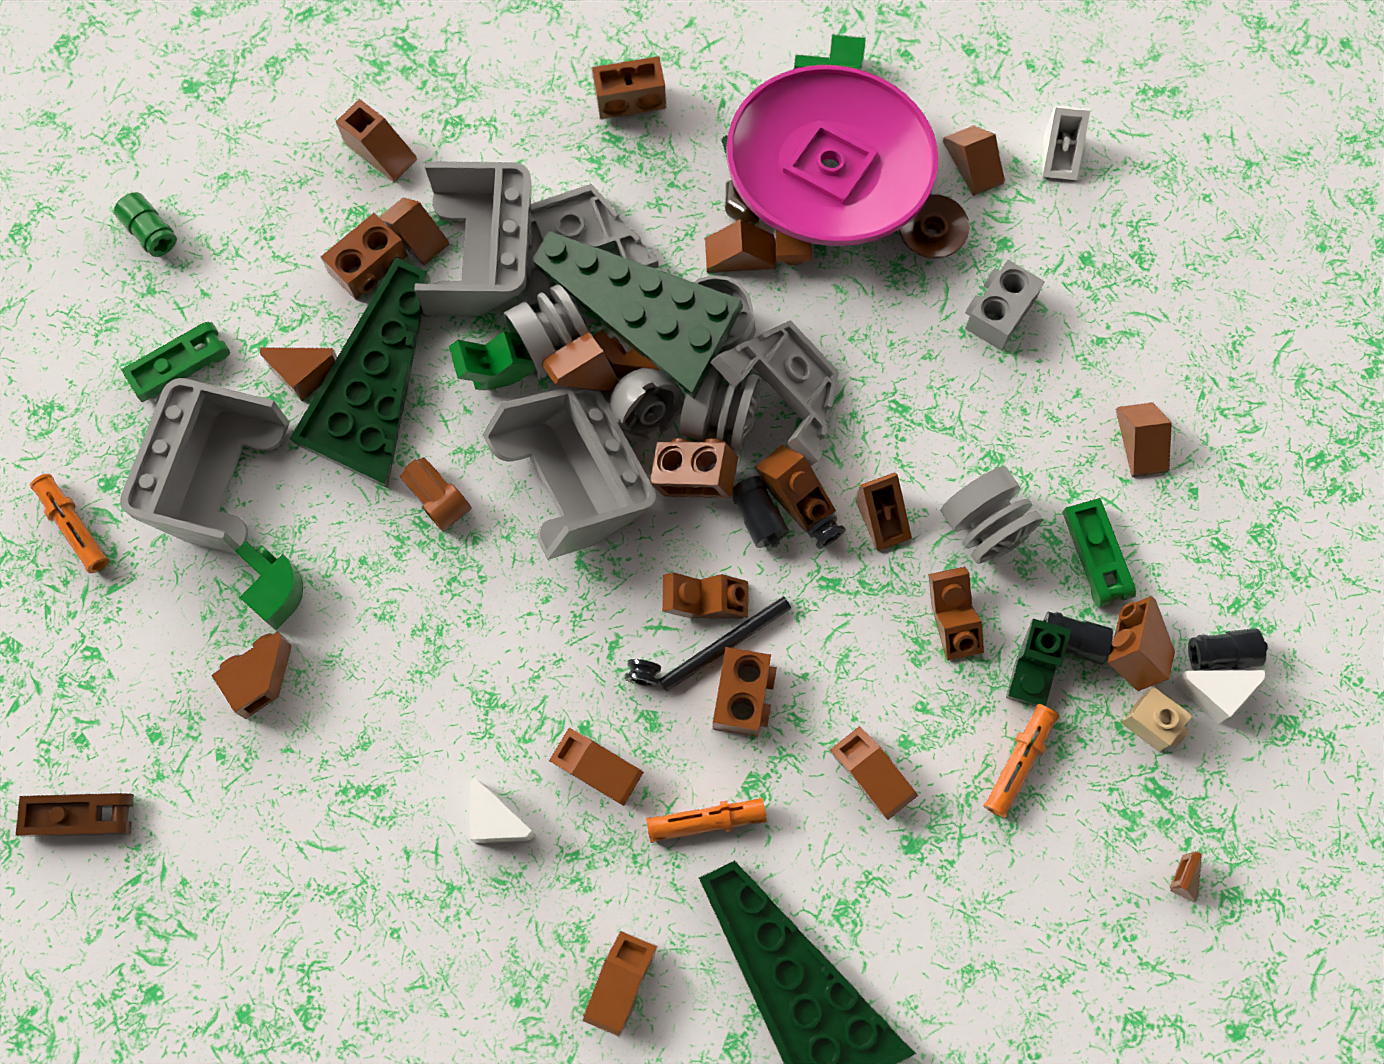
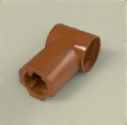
[400,457,472,532]

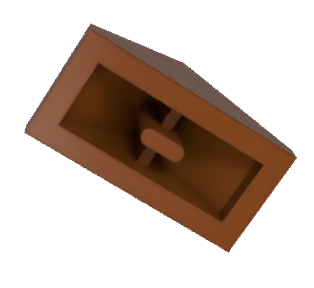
[943,126,1005,196]
[379,197,450,266]
[705,219,776,272]
[542,332,619,392]
[260,347,337,401]
[1116,402,1172,477]
[855,472,912,551]

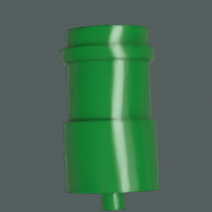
[114,192,177,257]

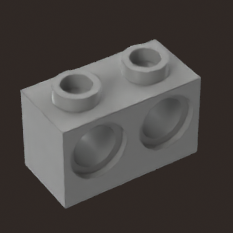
[965,260,1045,351]

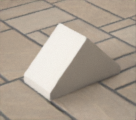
[1042,106,1091,180]
[1175,670,1265,723]
[469,777,536,843]

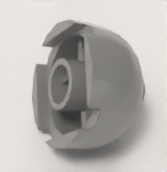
[610,368,684,442]

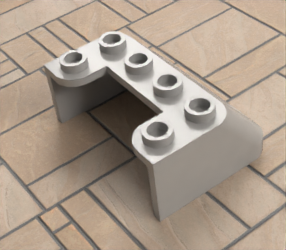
[414,161,532,316]
[120,378,290,556]
[482,387,656,560]

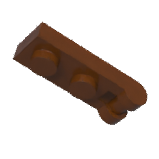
[15,793,134,837]

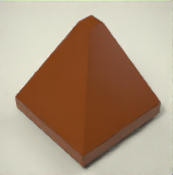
[1169,851,1202,902]

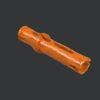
[30,473,109,573]
[983,704,1059,818]
[646,797,767,843]

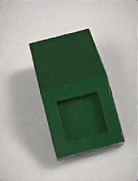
[1006,618,1071,707]

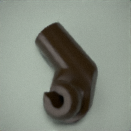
[725,180,760,225]

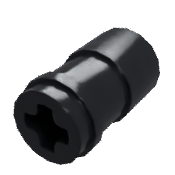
[732,476,789,548]
[1043,611,1113,665]
[1188,628,1268,671]

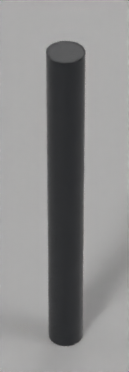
[658,596,791,692]

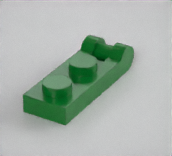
[121,322,230,403]
[1062,498,1136,608]

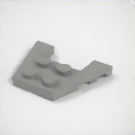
[527,183,659,310]
[710,320,839,466]

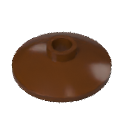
[899,194,969,259]

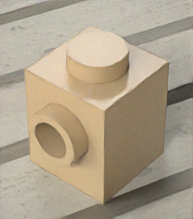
[1121,686,1192,752]

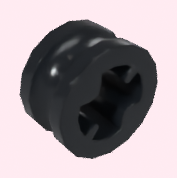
[808,514,846,549]
[624,659,661,687]

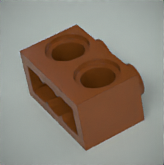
[592,56,667,120]
[320,213,408,300]
[650,438,738,498]
[713,647,777,737]

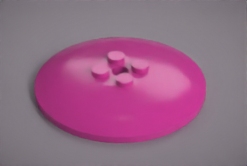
[726,65,938,246]

